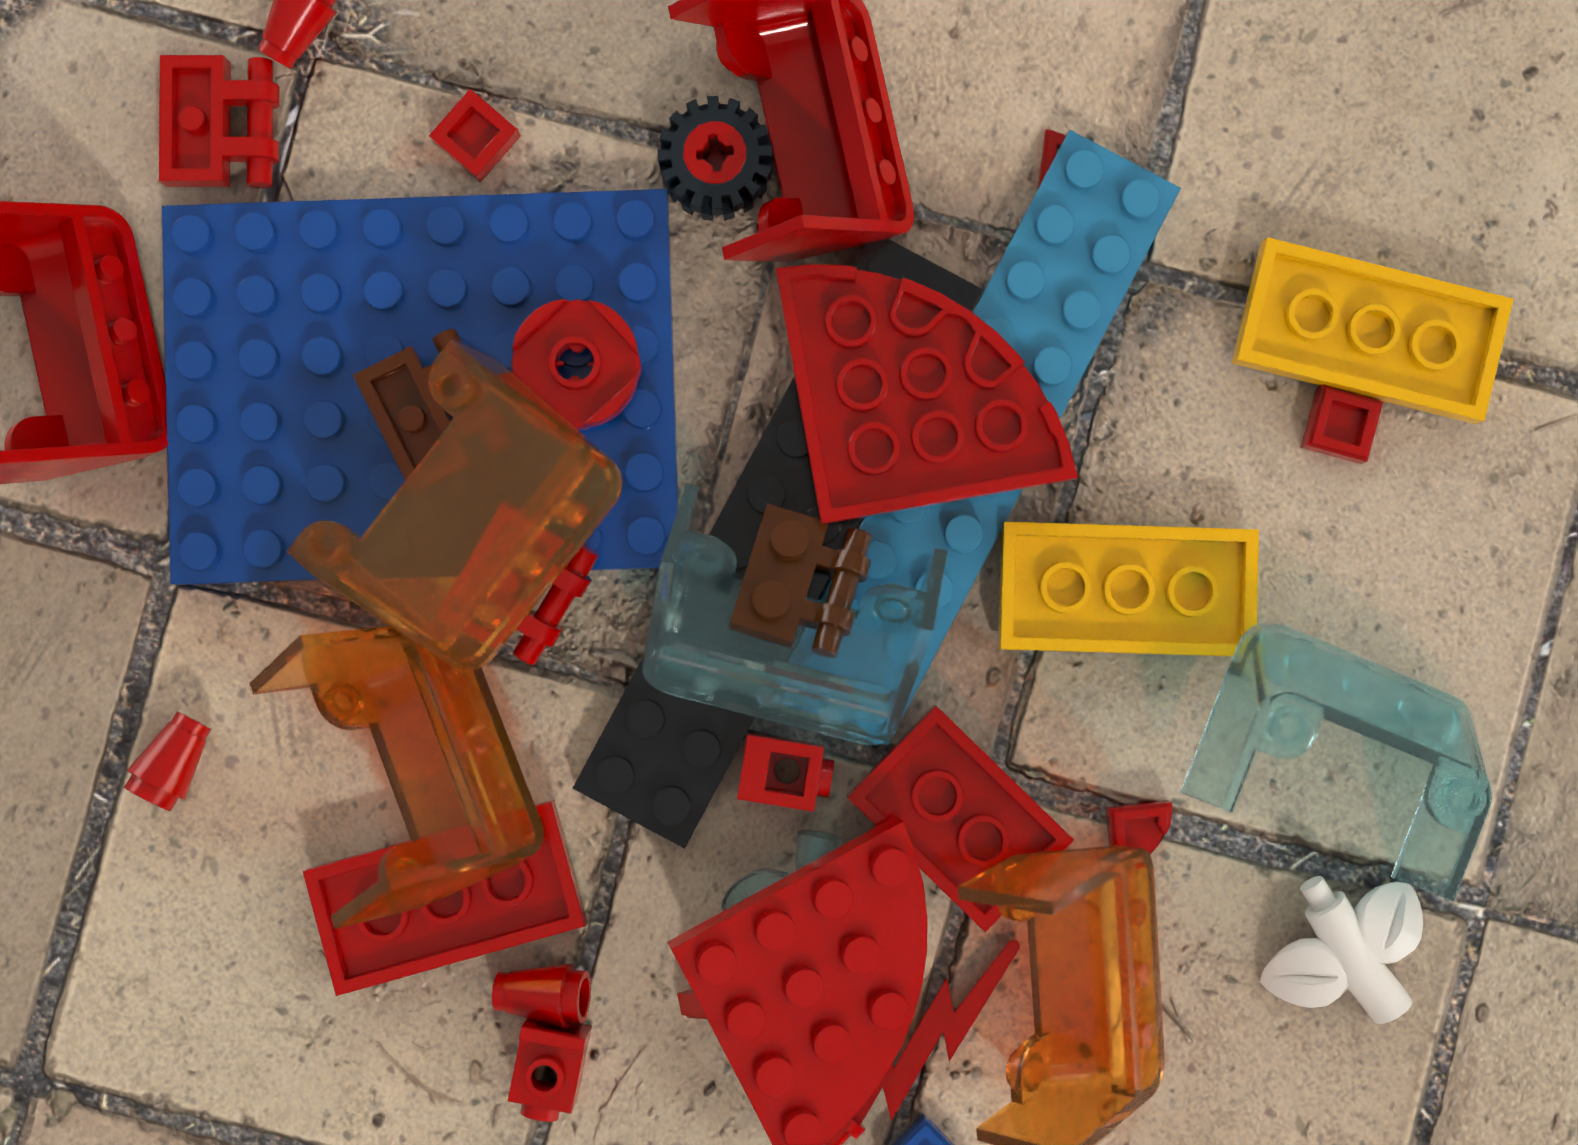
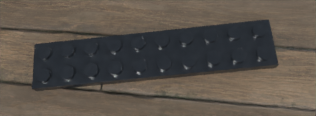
[572,239,984,849]

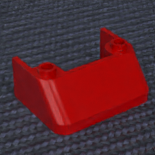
[668,0,914,262]
[0,201,168,484]

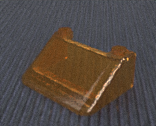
[287,339,622,670]

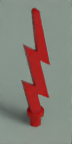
[824,940,1020,1145]

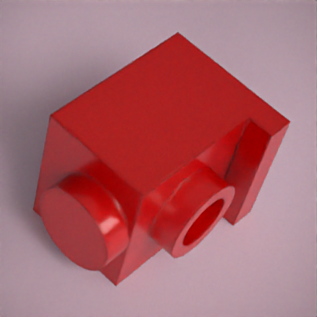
[737,731,834,812]
[507,1019,592,1122]

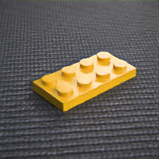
[1231,237,1514,424]
[998,522,1259,657]

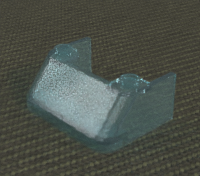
[642,483,948,745]
[1180,623,1492,902]

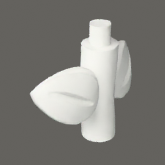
[1259,876,1423,1024]

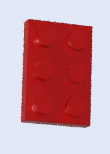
[846,705,1074,933]

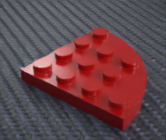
[776,264,1078,524]
[667,816,928,1145]

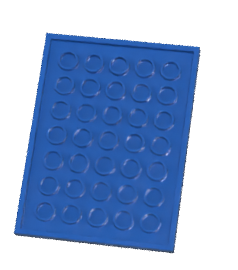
[162,189,681,585]

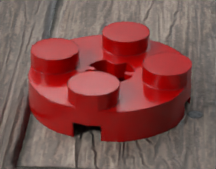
[511,299,642,431]

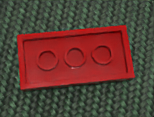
[303,800,588,996]

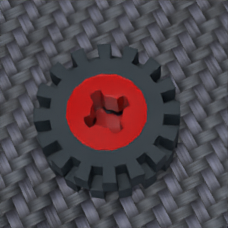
[657,96,772,221]

